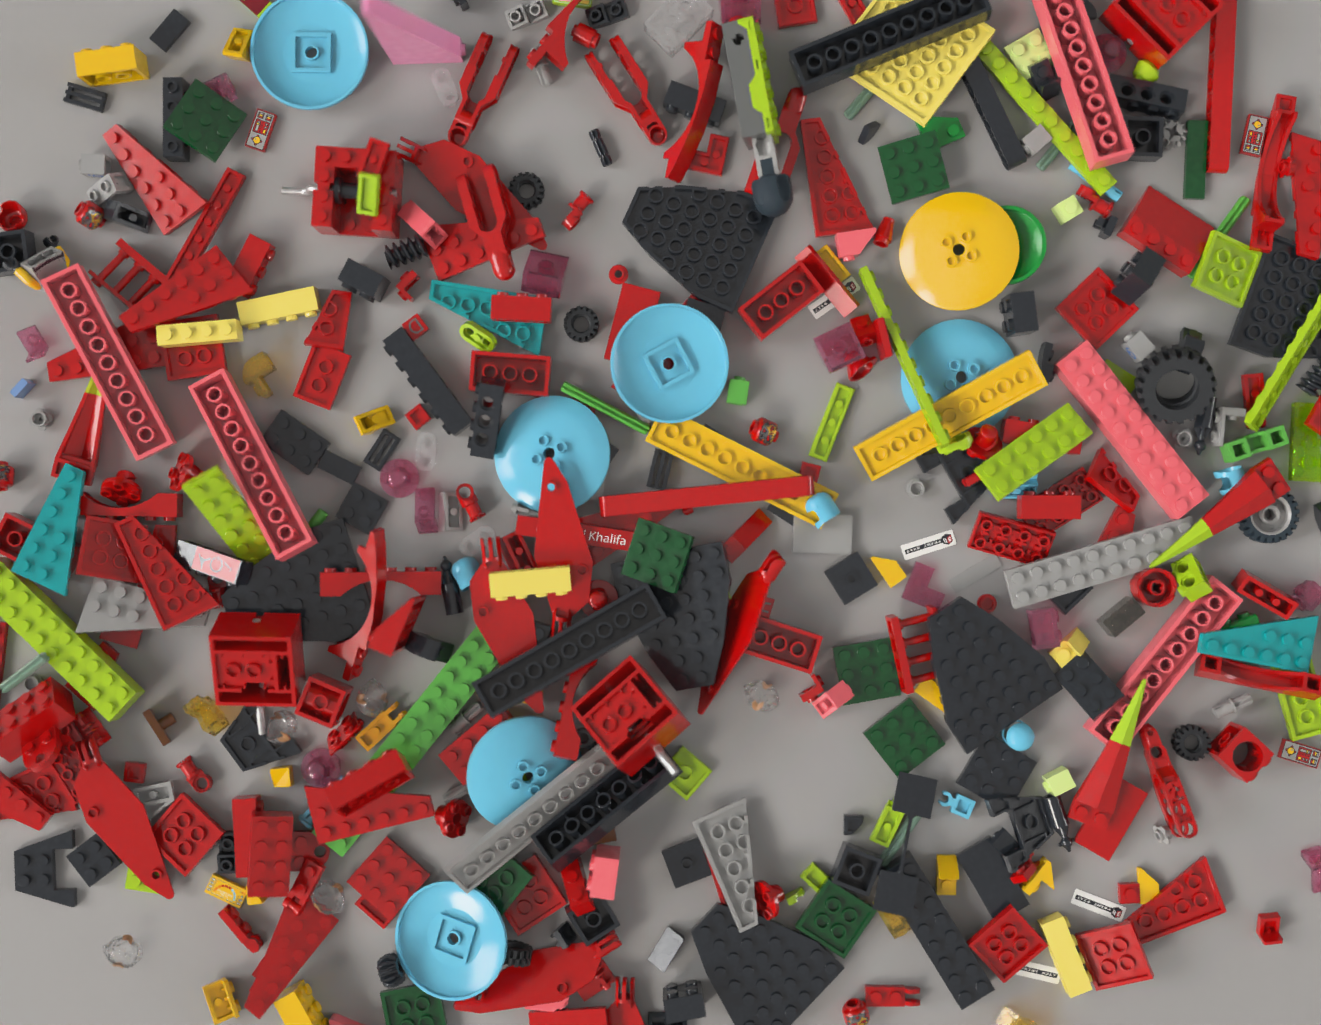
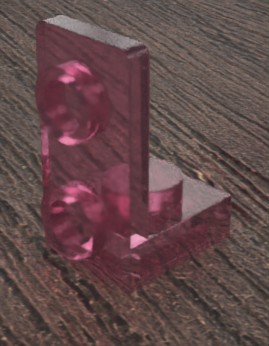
[203,72,238,102]
[415,487,438,534]
[1301,845,1321,893]

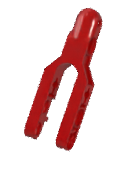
[448,31,520,147]
[584,35,667,146]
[744,87,807,195]
[456,163,515,281]
[1138,723,1198,838]

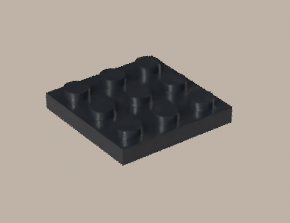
[956,737,1037,813]

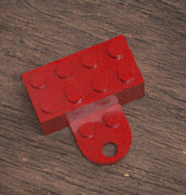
[0,676,76,772]
[247,811,330,897]

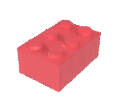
[587,844,620,900]

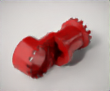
[1076,184,1115,219]
[562,190,594,231]
[456,483,486,523]
[207,575,227,609]
[176,755,213,793]

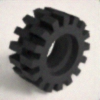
[508,172,545,210]
[563,306,599,343]
[1171,724,1211,761]
[504,940,533,967]

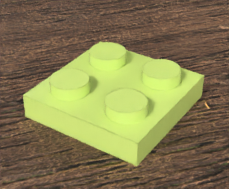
[1003,28,1054,80]

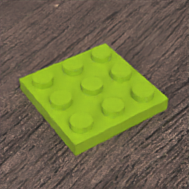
[1191,230,1262,308]

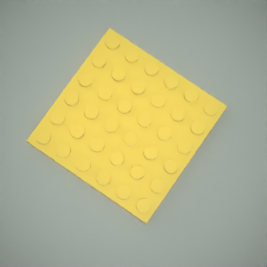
[850,0,996,127]

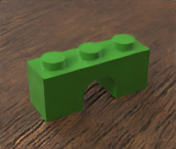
[1219,425,1290,463]

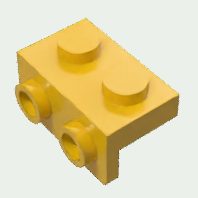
[202,977,241,1025]

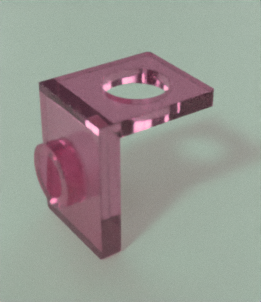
[16,325,49,363]

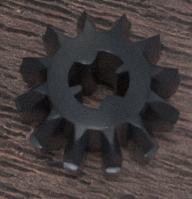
[377,953,406,989]

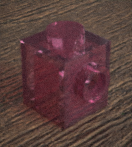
[1291,580,1321,611]

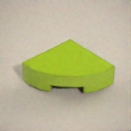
[785,886,805,906]

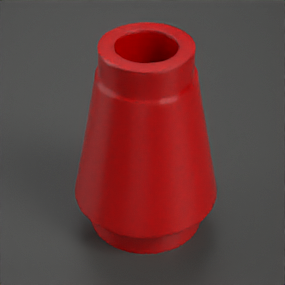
[873,217,895,248]

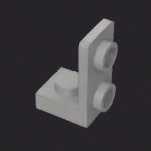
[86,172,135,206]
[1210,407,1246,447]

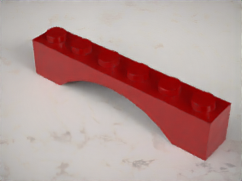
[79,492,183,521]
[320,567,441,597]
[1194,653,1321,700]
[550,659,598,761]

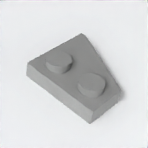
[132,780,177,821]

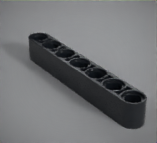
[962,56,1027,171]

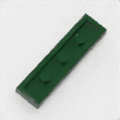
[1183,120,1208,200]

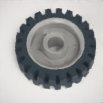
[1238,492,1300,543]

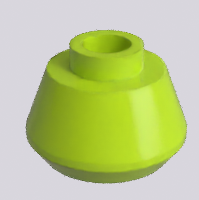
[1132,60,1159,82]

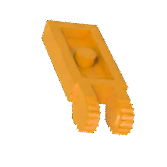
[355,701,407,752]

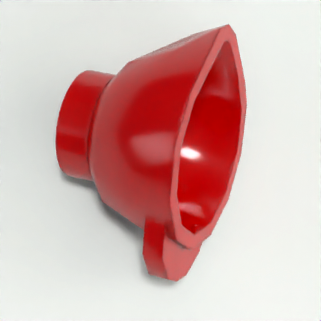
[845,352,877,382]

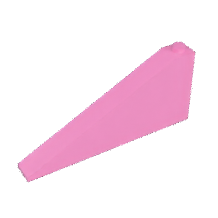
[362,0,466,65]

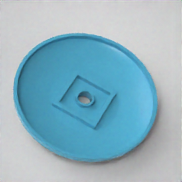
[250,0,369,110]
[610,303,729,423]
[901,319,1014,433]
[494,396,610,512]
[466,715,582,825]
[395,880,507,1001]

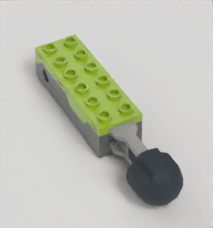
[722,15,793,217]

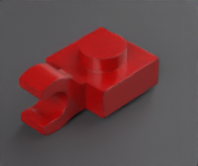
[1010,852,1040,884]

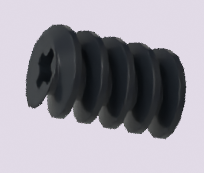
[384,234,428,270]
[1295,358,1321,397]

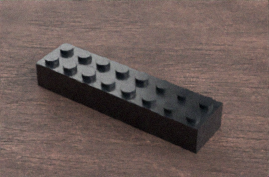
[530,746,683,873]
[878,850,995,1010]

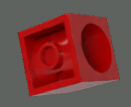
[294,672,354,728]
[1207,721,1274,783]

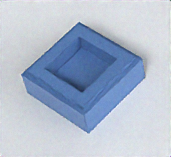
[10,378,36,399]

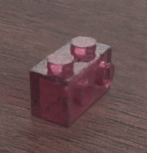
[1026,606,1062,650]

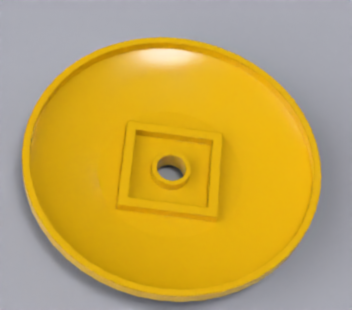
[899,192,1019,311]

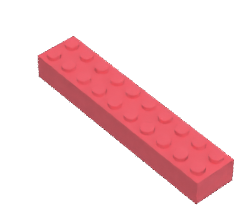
[1032,0,1135,171]
[40,263,177,461]
[1052,340,1209,519]
[188,368,318,562]
[1082,575,1243,745]

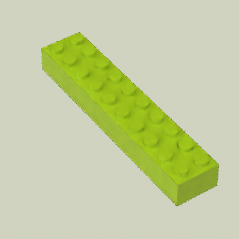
[0,557,145,722]

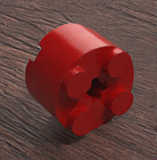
[1130,567,1177,607]

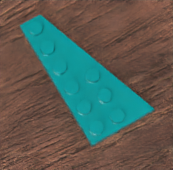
[429,280,545,356]
[11,463,86,596]
[1197,615,1319,673]

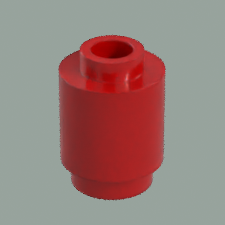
[571,22,601,49]

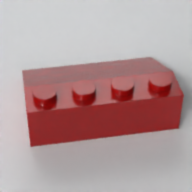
[1116,186,1214,278]
[368,595,427,657]

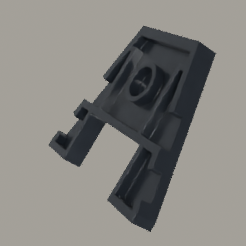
[915,449,987,525]
[220,706,303,772]
[984,795,1054,873]
[14,829,77,907]

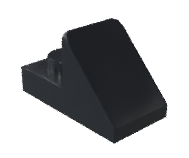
[1027,58,1061,101]

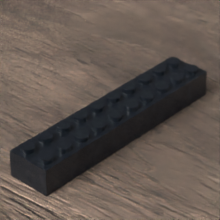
[789,0,992,96]
[472,582,667,719]

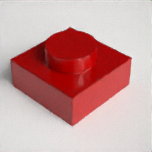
[1118,882,1140,904]

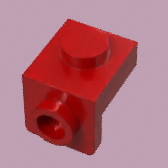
[396,270,420,302]
[849,314,876,348]
[799,672,825,703]
[1256,912,1283,945]

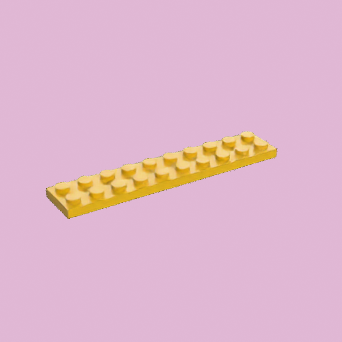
[853,349,1048,481]
[645,419,839,529]

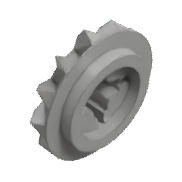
[1163,119,1188,149]

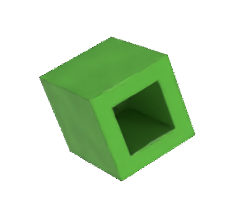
[726,376,750,406]

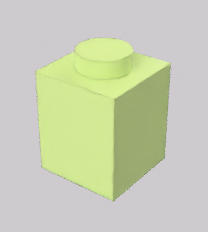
[1051,194,1084,226]
[1042,765,1076,797]

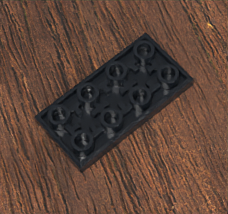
[956,835,1030,919]

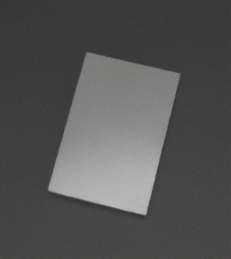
[792,515,853,554]

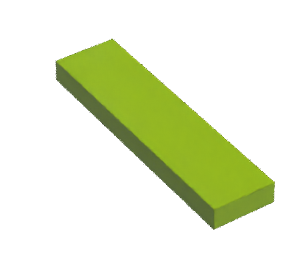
[808,382,855,462]

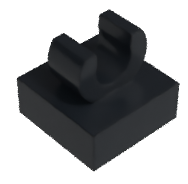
[1092,215,1119,240]
[550,921,577,950]

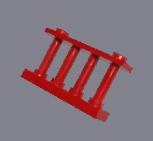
[88,238,166,328]
[885,604,938,695]

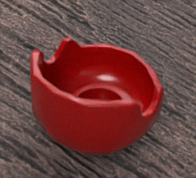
[0,200,28,231]

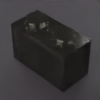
[1096,596,1146,637]

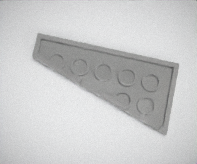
[75,577,211,634]
[692,797,758,933]

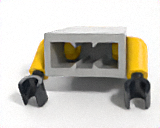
[2,235,70,293]

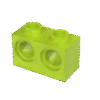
[1170,553,1213,602]

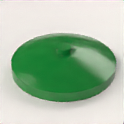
[1000,205,1047,285]

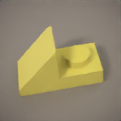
[1047,627,1090,668]

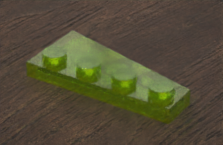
[1288,402,1321,482]

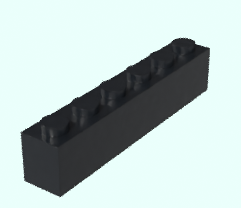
[383,327,471,436]

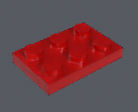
[293,346,352,411]

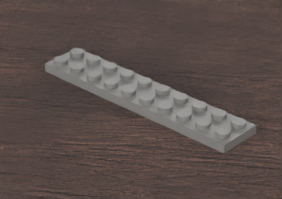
[1003,515,1201,609]
[443,744,616,894]

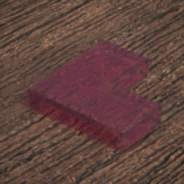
[901,561,945,610]

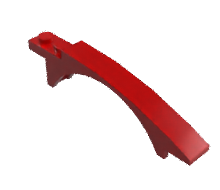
[526,0,582,72]
[663,20,723,183]
[1249,93,1298,253]
[327,527,387,681]

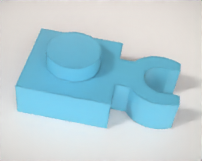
[938,790,976,819]

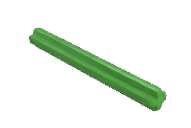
[1186,196,1250,279]
[561,382,650,435]

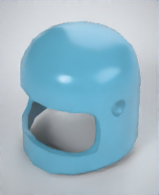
[1213,465,1245,496]
[805,492,840,529]
[452,556,480,592]
[1001,719,1035,751]

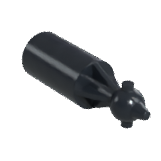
[1194,397,1217,455]
[440,556,464,616]
[1043,794,1074,852]

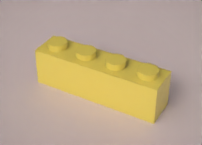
[236,286,322,330]
[156,319,244,348]
[489,565,571,601]
[1037,911,1093,998]

